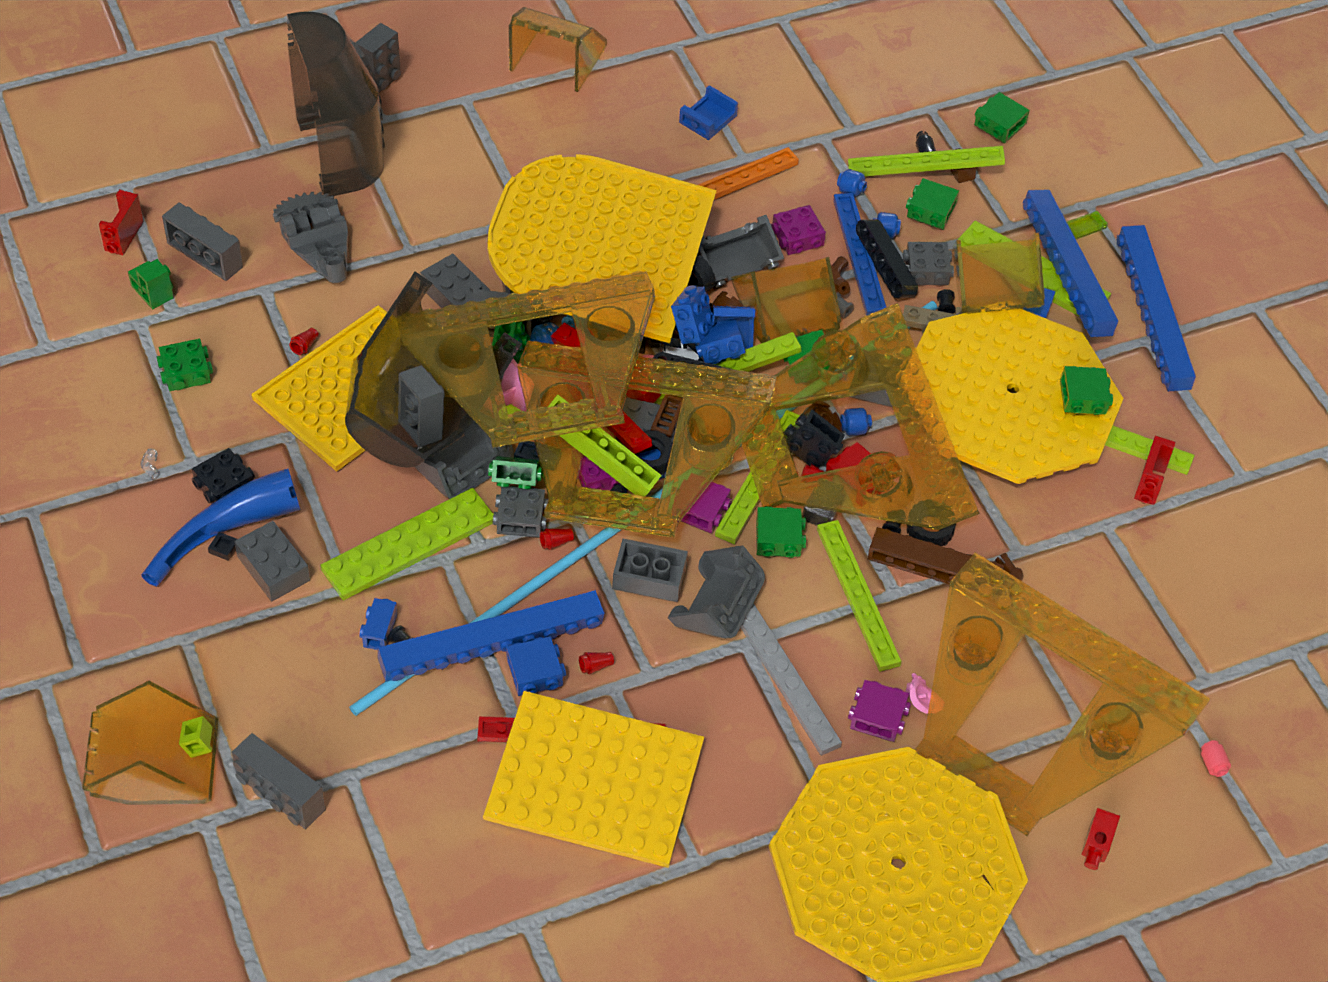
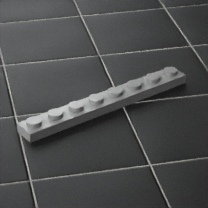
[740,603,842,756]

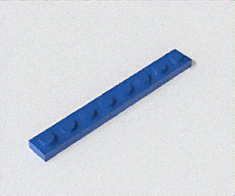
[833,193,887,317]

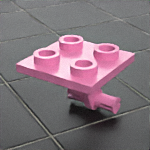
[478,357,535,419]

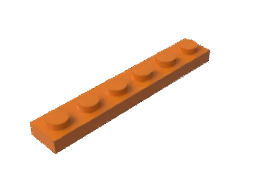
[698,147,799,200]

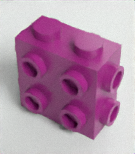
[771,205,826,255]
[572,450,620,497]
[670,474,732,534]
[848,680,911,742]

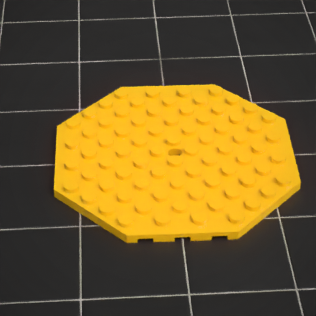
[900,303,1124,484]
[769,747,1028,982]

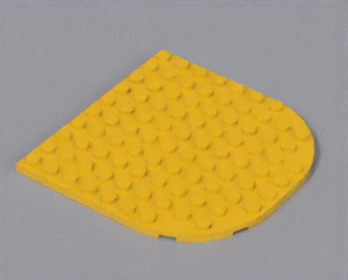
[487,154,717,343]

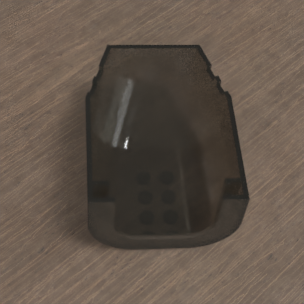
[287,12,385,196]
[345,271,522,468]

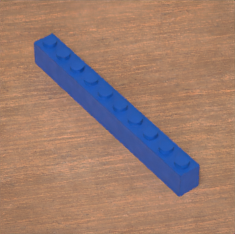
[1023,190,1118,337]
[1117,225,1196,392]
[377,590,605,682]

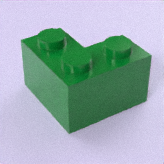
[128,259,174,310]

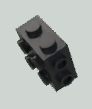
[781,409,845,467]
[191,448,255,504]

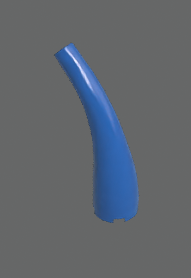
[141,468,300,586]

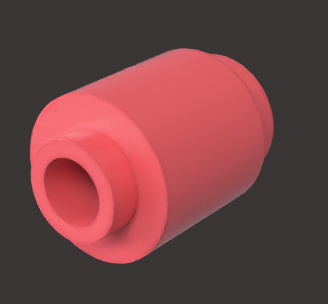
[1201,740,1231,777]

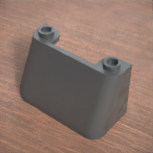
[698,214,784,288]
[409,411,514,499]
[668,545,765,639]

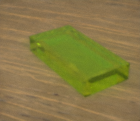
[1067,211,1108,239]

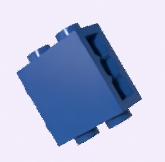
[671,285,715,344]
[695,319,746,364]
[506,636,566,696]

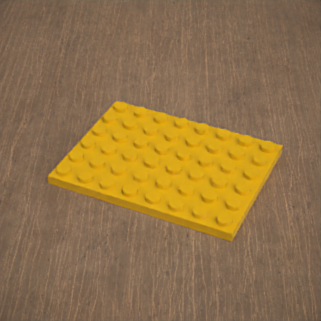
[251,305,463,472]
[483,691,704,868]

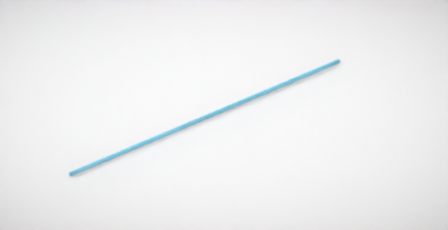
[349,301,937,716]

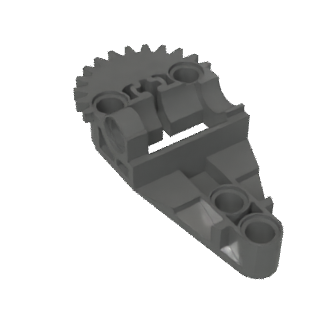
[273,192,348,283]

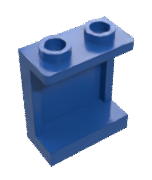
[679,85,738,140]
[712,306,755,349]

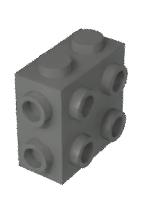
[903,242,954,286]
[493,486,549,538]

